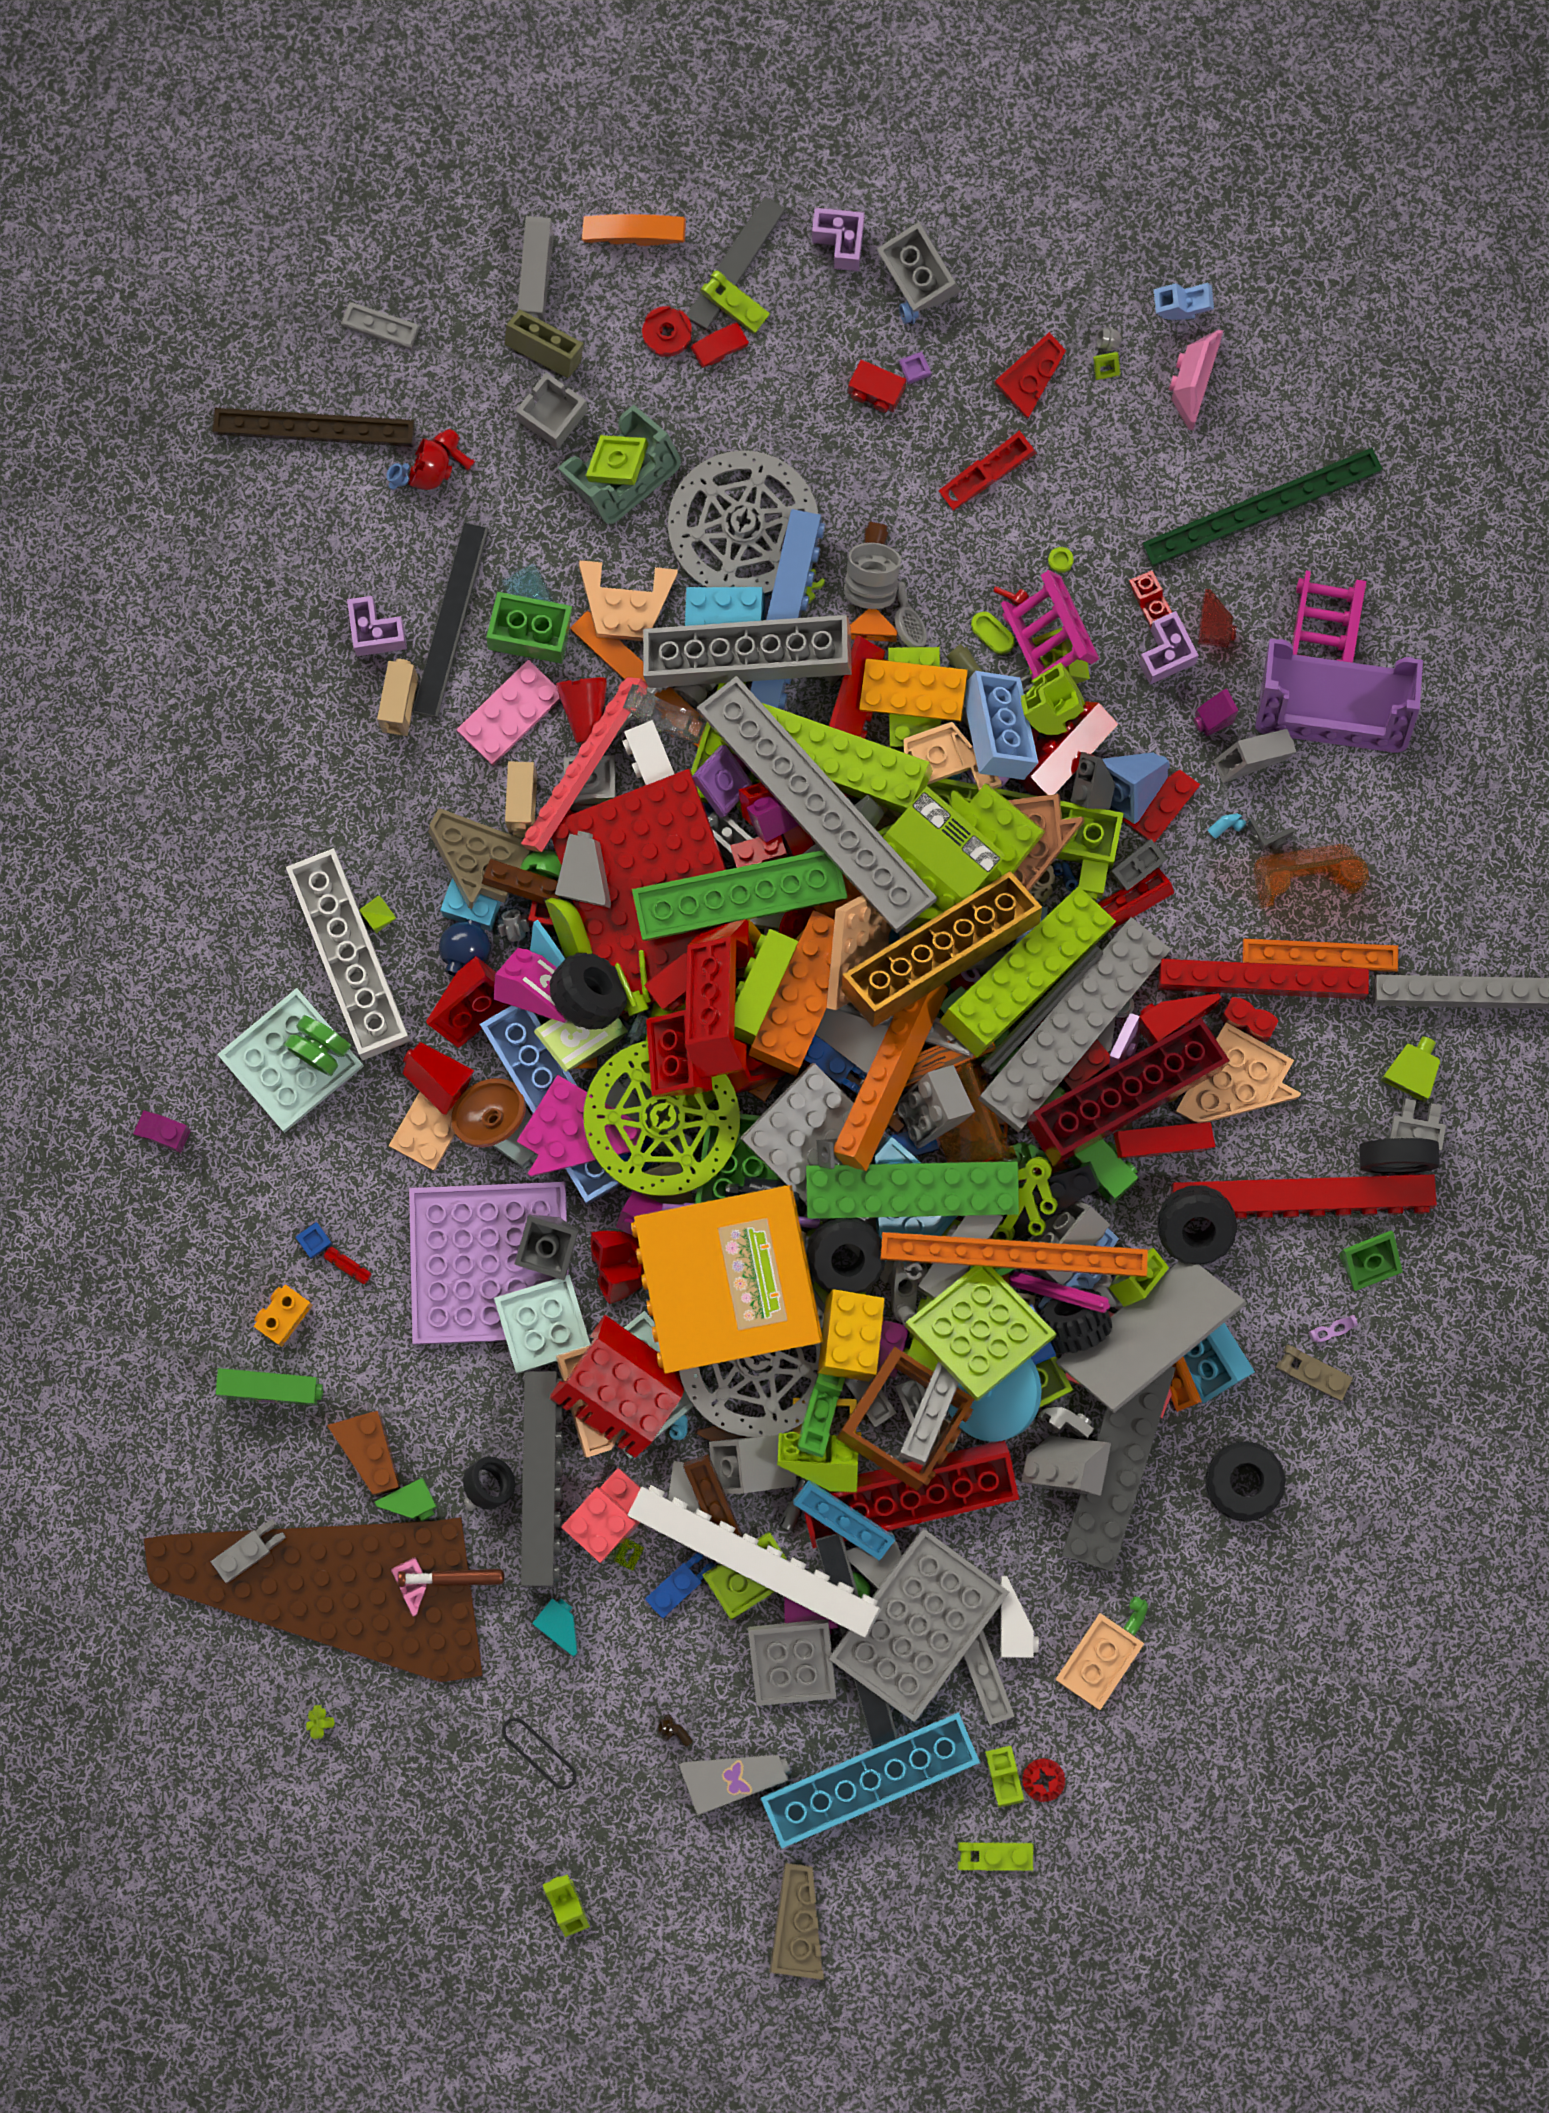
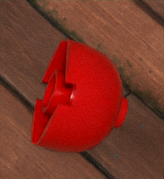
[408,438,452,490]

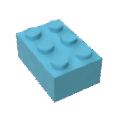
[685,587,766,626]

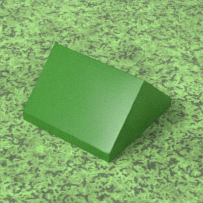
[1339,1230,1403,1291]

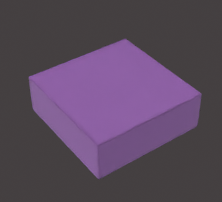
[899,352,931,385]

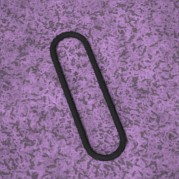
[502,1717,577,1790]

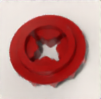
[1022,1759,1065,1802]

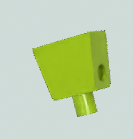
[1381,1036,1440,1103]

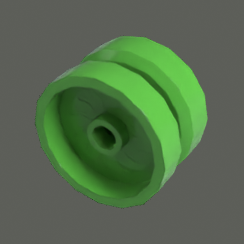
[283,1015,351,1077]

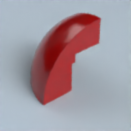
[591,1231,645,1304]

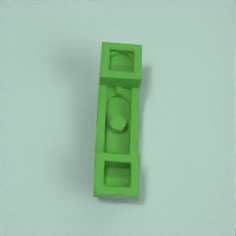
[797,1373,845,1458]

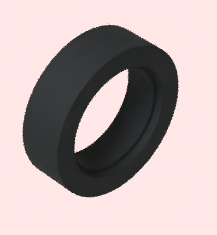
[1359,1138,1440,1173]

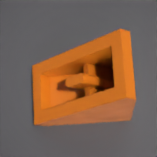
[850,609,897,642]

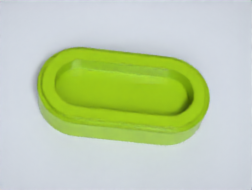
[971,612,1014,655]

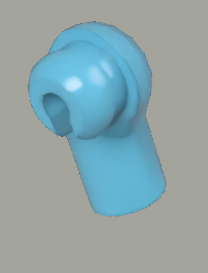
[1208,813,1246,839]
[669,1415,688,1440]

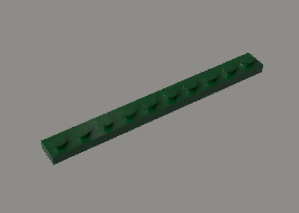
[1141,448,1383,568]

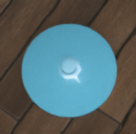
[948,1358,1041,1442]

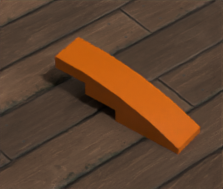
[582,214,686,246]

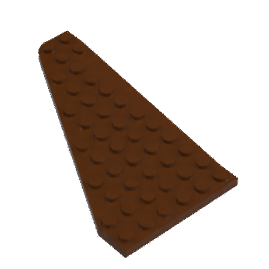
[144,1517,483,1682]

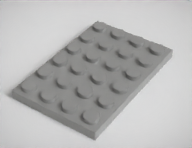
[828,1528,1009,1722]

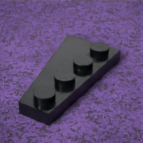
[1002,1161,1100,1241]

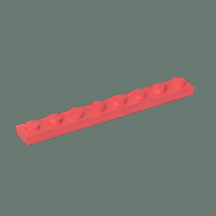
[521,677,648,852]

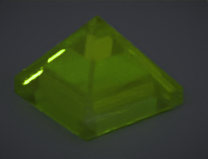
[614,1538,645,1571]

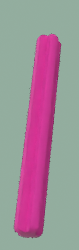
[1009,1272,1110,1313]

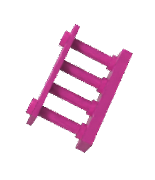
[1000,570,1099,680]
[1292,571,1366,663]

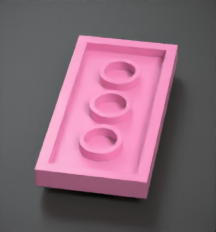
[456,660,560,766]

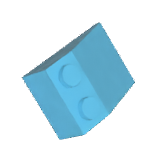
[440,878,502,932]

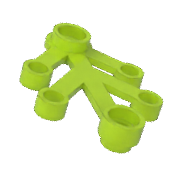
[992,1157,1058,1240]

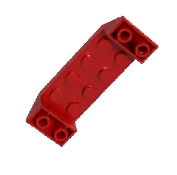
[685,919,749,1079]

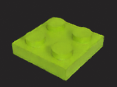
[586,435,649,485]

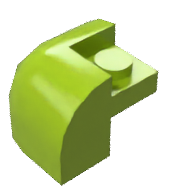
[1021,663,1085,735]

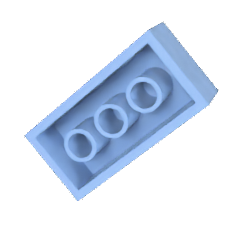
[964,671,1038,780]

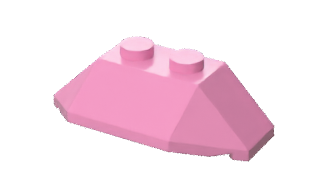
[1169,330,1223,430]

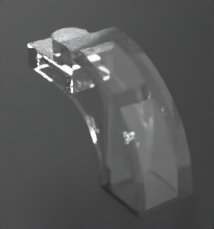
[623,684,707,744]

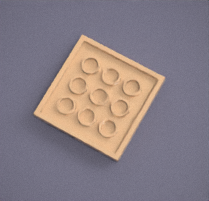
[827,895,892,1010]

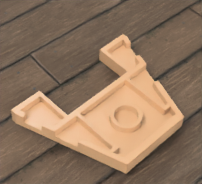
[579,560,678,641]
[904,722,1002,790]

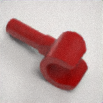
[993,586,1029,606]

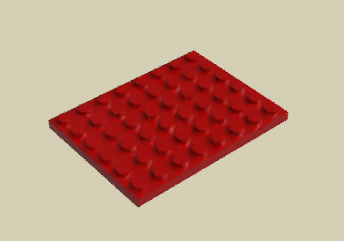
[551,769,757,1016]

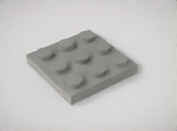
[748,1619,836,1706]

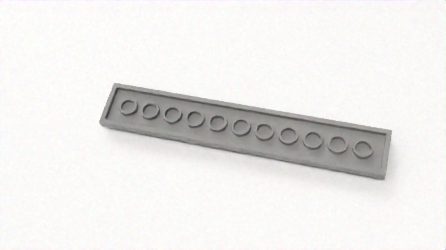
[697,676,937,933]

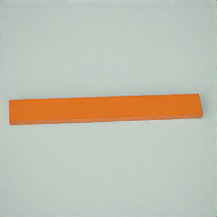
[570,610,707,748]

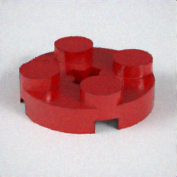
[642,306,692,357]

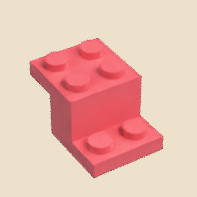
[561,1468,641,1563]

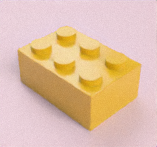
[818,1289,884,1382]

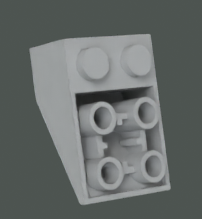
[897,1065,975,1149]

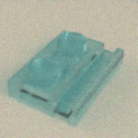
[502,563,553,602]
[618,1013,648,1052]

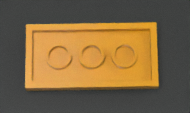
[860,659,968,722]

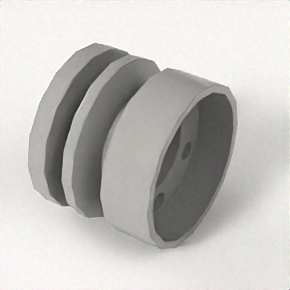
[844,543,901,609]

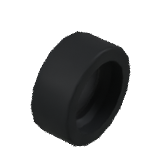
[463,1456,516,1510]

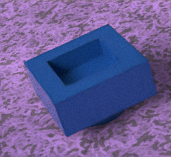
[296,1222,332,1259]

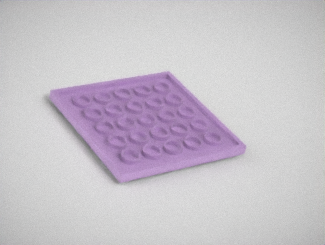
[409,1182,569,1345]

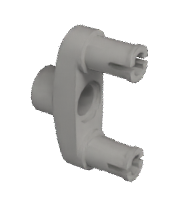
[888,1261,922,1328]

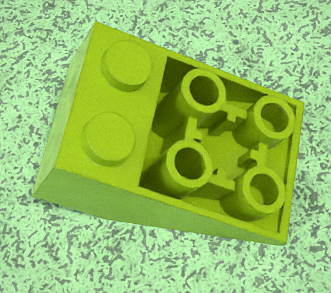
[777,1432,858,1492]

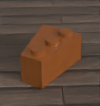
[327,1410,401,1496]

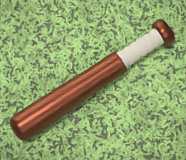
[398,1569,505,1587]

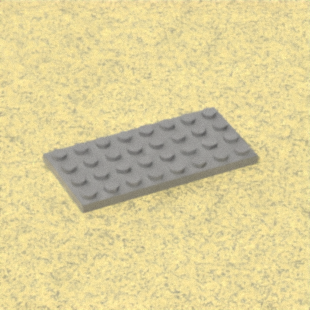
[740,1063,894,1284]

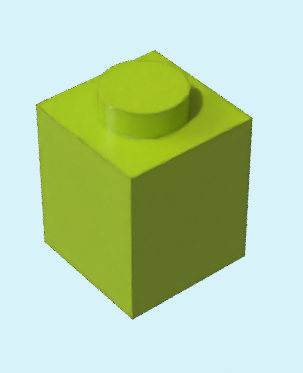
[1078,859,1108,901]

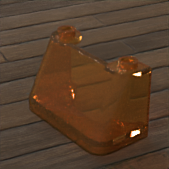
[1253,844,1370,909]
[939,1060,1017,1163]

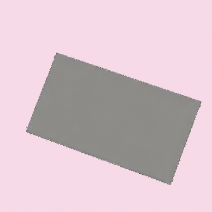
[1056,1262,1247,1413]

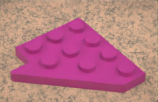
[517,1075,641,1177]

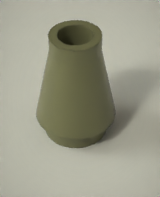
[946,643,983,678]

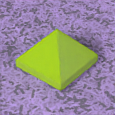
[1093,352,1120,380]

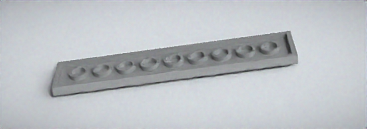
[978,917,1171,1132]

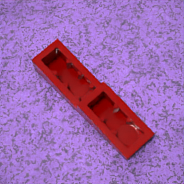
[938,430,1037,511]
[1113,1122,1216,1158]

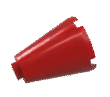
[556,677,607,745]

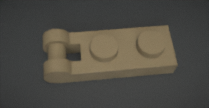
[1275,1345,1353,1402]

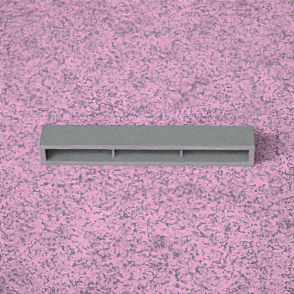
[1373,975,1549,1009]

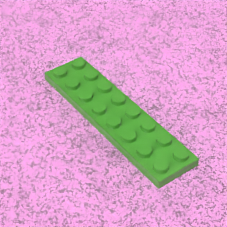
[632,850,847,941]
[806,1161,1019,1219]

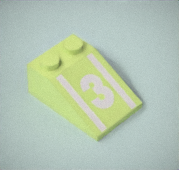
[534,1018,628,1072]

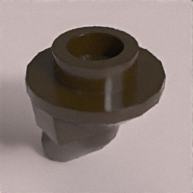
[658,1714,693,1747]

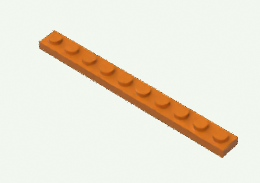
[881,1232,1148,1277]

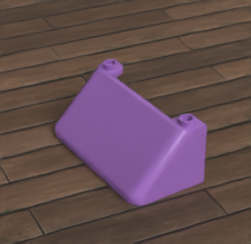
[1255,639,1423,753]

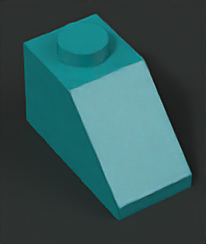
[532,1598,578,1657]

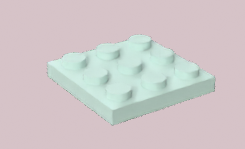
[494,1275,590,1374]

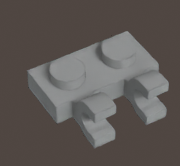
[1389,1099,1446,1151]

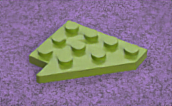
[951,783,1046,895]

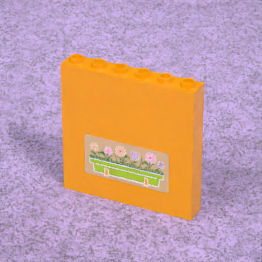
[631,1185,823,1373]

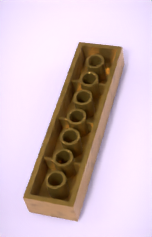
[842,871,1042,1028]

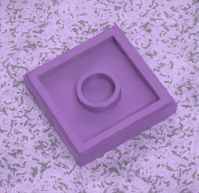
[692,745,753,817]

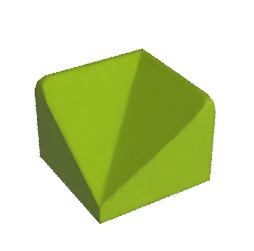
[359,895,397,933]

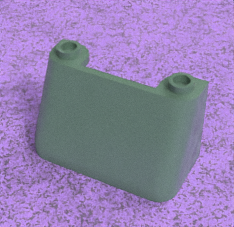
[558,405,681,524]

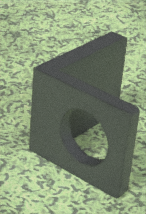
[1247,818,1295,851]
[817,1138,843,1169]

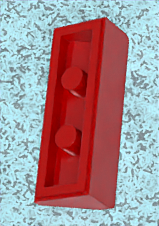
[1097,868,1174,931]

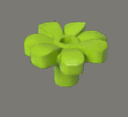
[306,1705,335,1739]

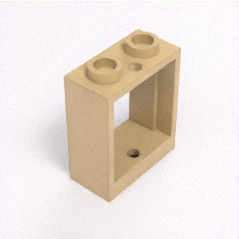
[377,659,419,736]
[505,761,537,838]

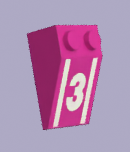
[494,948,567,1023]

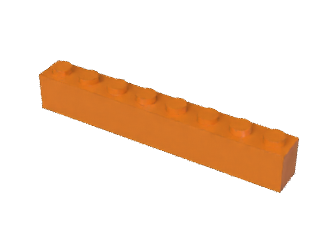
[834,984,949,1171]

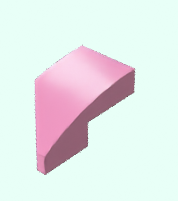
[391,1557,427,1616]

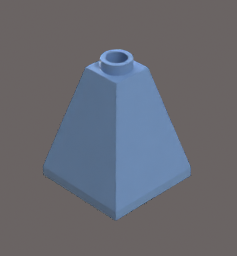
[1103,752,1170,824]

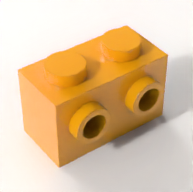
[254,1284,313,1347]

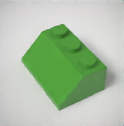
[486,592,572,664]

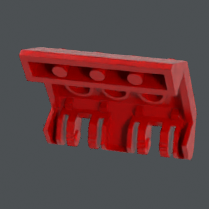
[550,1315,684,1458]

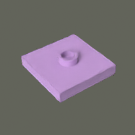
[1110,1013,1140,1069]

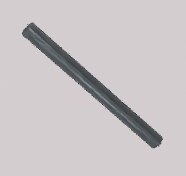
[981,945,1103,1074]

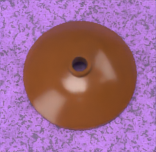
[451,1078,526,1148]

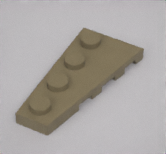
[769,1863,824,1980]

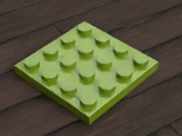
[905,1266,1056,1401]

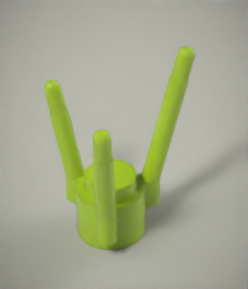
[615,950,651,1016]

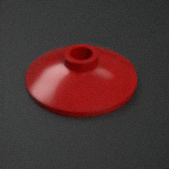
[779,907,816,945]

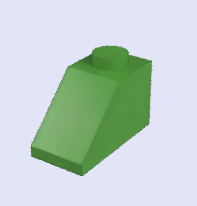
[375,1478,438,1521]

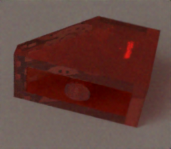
[1198,589,1237,648]

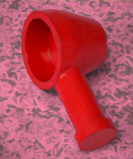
[432,429,476,471]

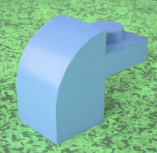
[1154,283,1214,320]

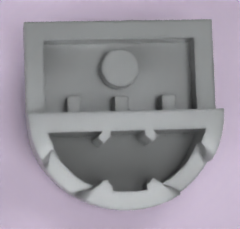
[1037,1407,1094,1440]

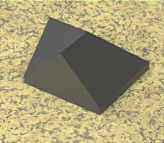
[514,1214,579,1280]

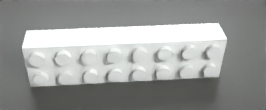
[286,848,411,1060]

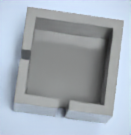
[516,372,588,449]

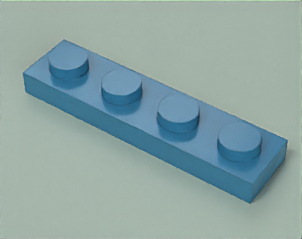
[793,1480,895,1561]

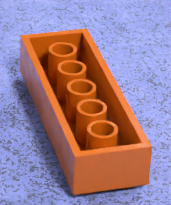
[749,910,835,1076]

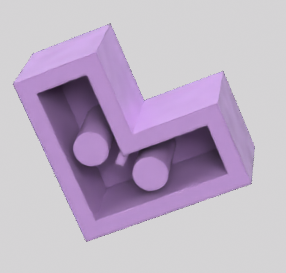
[812,208,864,271]
[347,596,407,656]
[1139,611,1199,685]

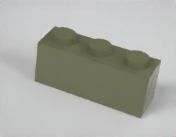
[504,309,584,378]

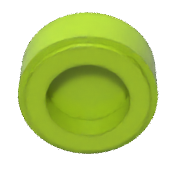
[1048,547,1074,573]

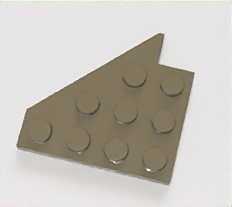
[428,808,532,909]

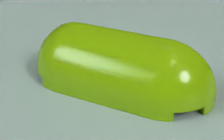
[545,898,592,958]

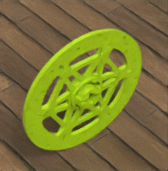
[583,1041,740,1196]

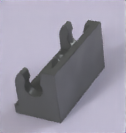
[1107,839,1167,891]

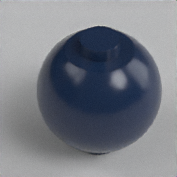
[439,920,490,977]

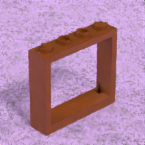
[836,1347,975,1491]

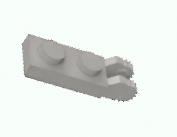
[211,1519,286,1583]

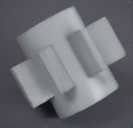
[498,909,530,941]

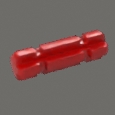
[324,1247,372,1284]

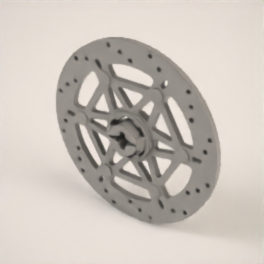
[668,451,818,594]
[679,1305,824,1437]

